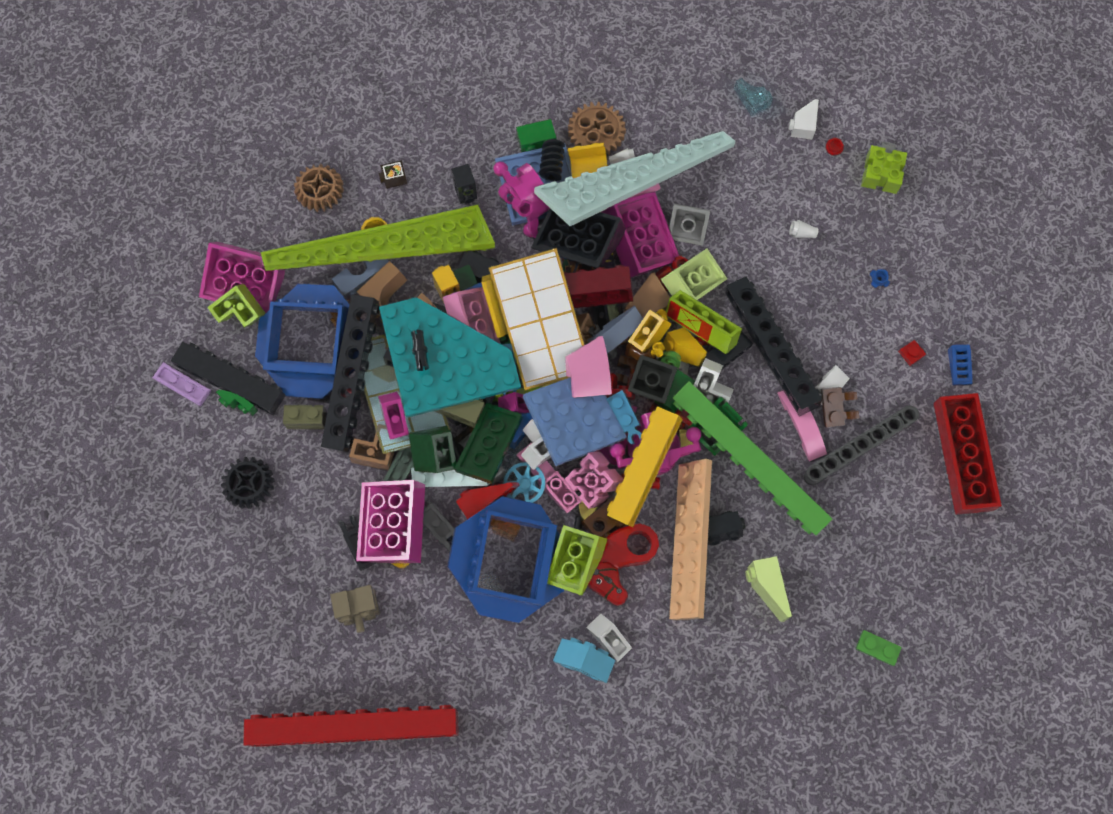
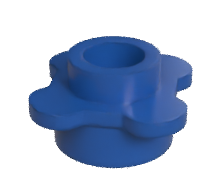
[870,269,890,288]

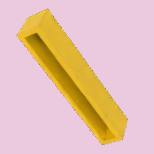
[607,406,683,528]

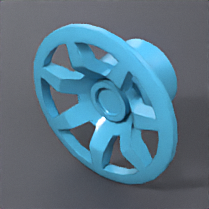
[503,462,546,503]

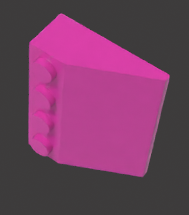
[601,191,679,278]
[199,242,286,313]
[356,480,425,563]

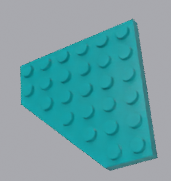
[379,297,521,418]

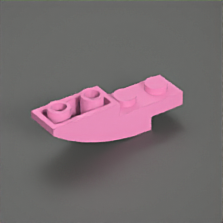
[516,442,582,513]

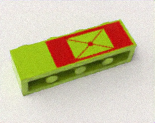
[666,290,742,354]

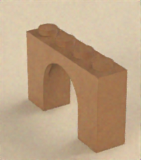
[357,261,437,324]

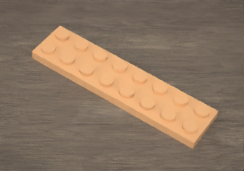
[669,459,712,620]

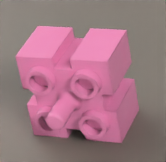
[565,452,624,509]

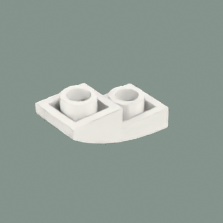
[815,365,850,405]

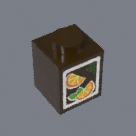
[379,160,407,189]

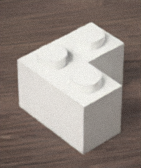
[694,358,734,406]
[521,419,551,470]

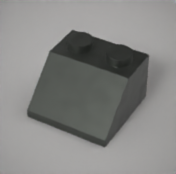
[628,355,678,404]

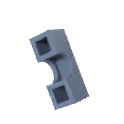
[332,259,389,301]

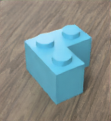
[553,637,615,683]

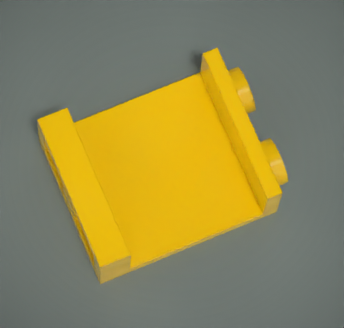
[568,143,608,178]

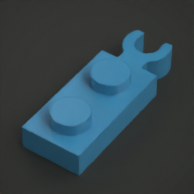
[606,390,642,445]

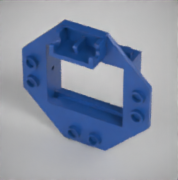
[255,284,363,399]
[447,496,564,623]

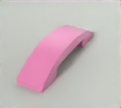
[777,391,827,462]

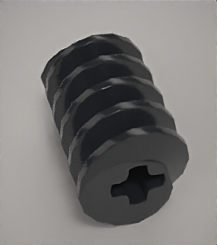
[539,139,565,181]

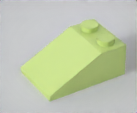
[661,249,727,300]
[745,556,792,622]

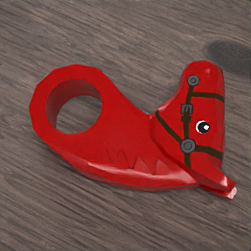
[588,523,659,606]

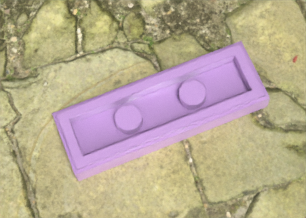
[152,362,211,407]

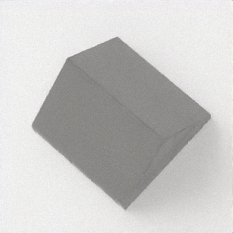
[669,203,710,246]

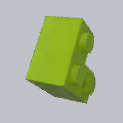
[207,284,265,328]

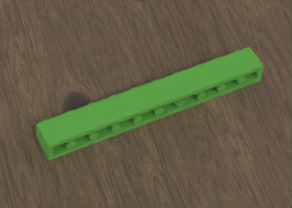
[673,381,832,535]

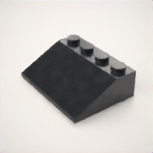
[531,208,626,269]

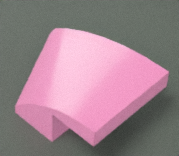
[565,336,612,398]

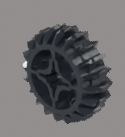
[221,457,275,509]

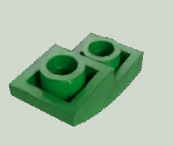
[216,390,258,416]

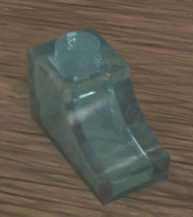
[734,78,772,117]

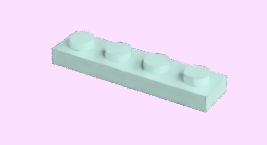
[411,467,490,487]

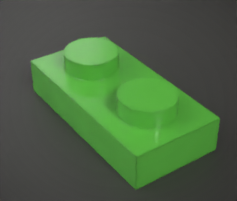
[855,630,902,666]

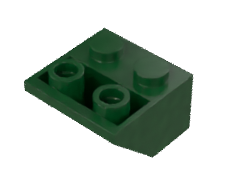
[408,425,456,473]

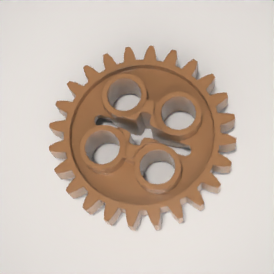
[568,102,626,155]

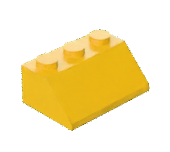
[481,274,508,338]

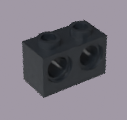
[451,164,477,204]

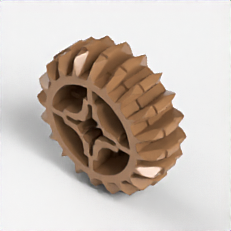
[294,163,344,212]

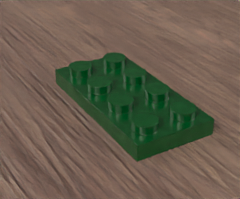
[454,403,523,484]

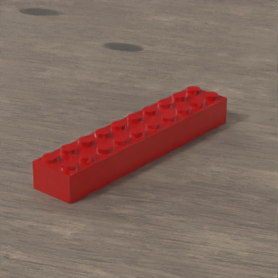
[243,705,459,747]

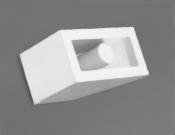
[789,99,819,139]
[586,614,632,662]

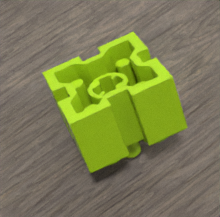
[861,145,907,194]

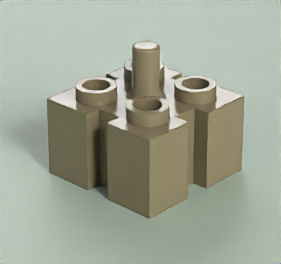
[330,585,380,633]

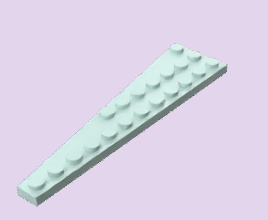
[534,131,735,226]

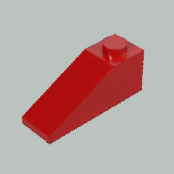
[456,482,520,519]

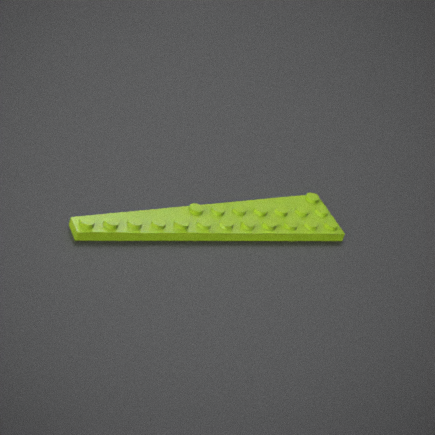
[261,205,495,271]

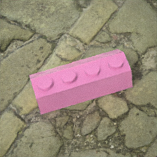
[443,287,501,344]

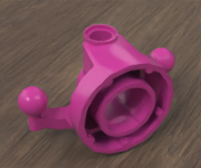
[493,161,550,238]
[610,412,701,475]

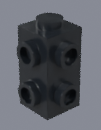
[708,511,746,546]

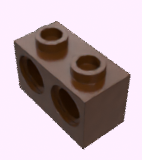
[582,497,625,538]

